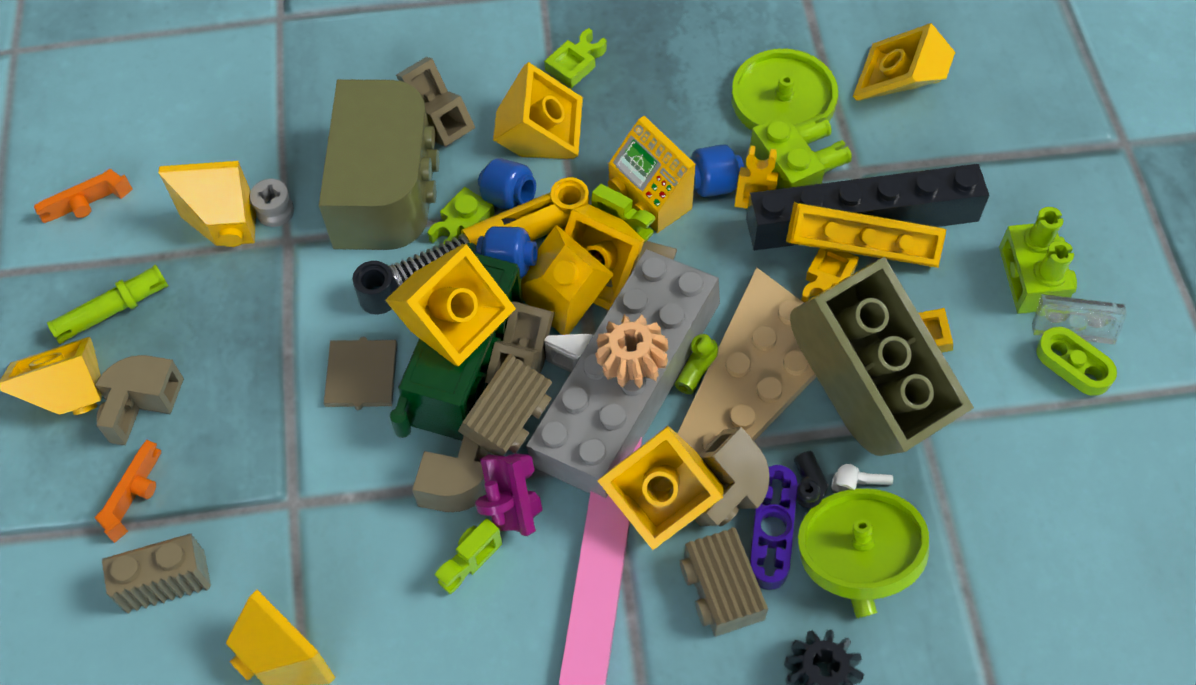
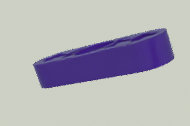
[749,465,798,590]

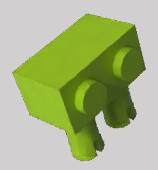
[750,113,852,189]
[999,207,1077,314]

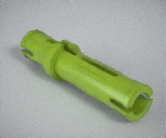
[47,264,169,345]

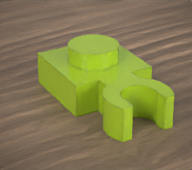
[544,28,607,89]
[591,184,655,243]
[428,186,495,245]
[434,518,502,595]

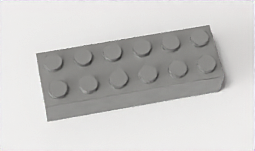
[526,249,720,498]

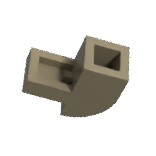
[396,57,475,147]
[485,302,555,383]
[95,355,184,446]
[694,427,769,526]
[412,436,492,512]

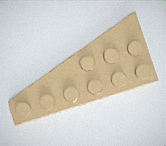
[677,268,817,454]

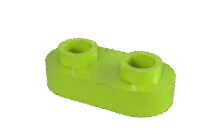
[1036,327,1117,396]

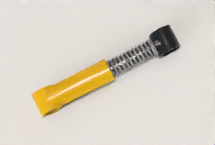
[352,177,589,315]

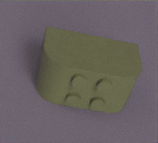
[319,79,439,250]
[790,257,974,456]

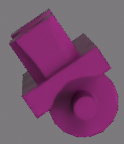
[475,453,543,536]

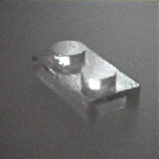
[1032,294,1127,345]

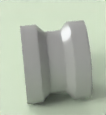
[250,178,294,227]

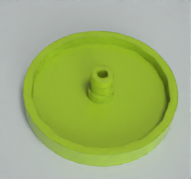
[731,49,838,131]
[798,488,929,600]

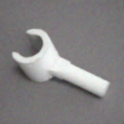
[831,464,893,493]

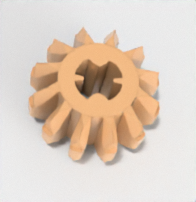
[595,314,669,388]

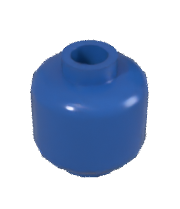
[690,145,744,197]
[478,158,536,210]
[476,226,538,279]

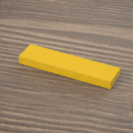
[786,202,947,268]

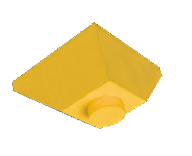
[853,23,955,101]
[493,62,583,159]
[159,161,256,247]
[564,204,645,310]
[521,225,614,335]
[385,244,516,366]
[0,336,103,415]
[225,589,336,685]

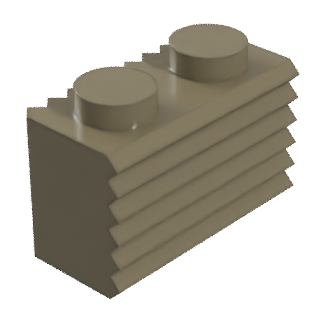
[458,354,552,456]
[680,528,768,637]
[102,533,211,614]

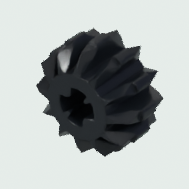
[784,629,864,685]

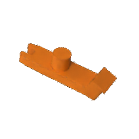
[34,169,132,223]
[95,440,161,543]

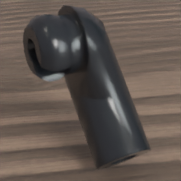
[794,451,829,508]

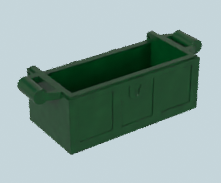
[390,243,524,441]

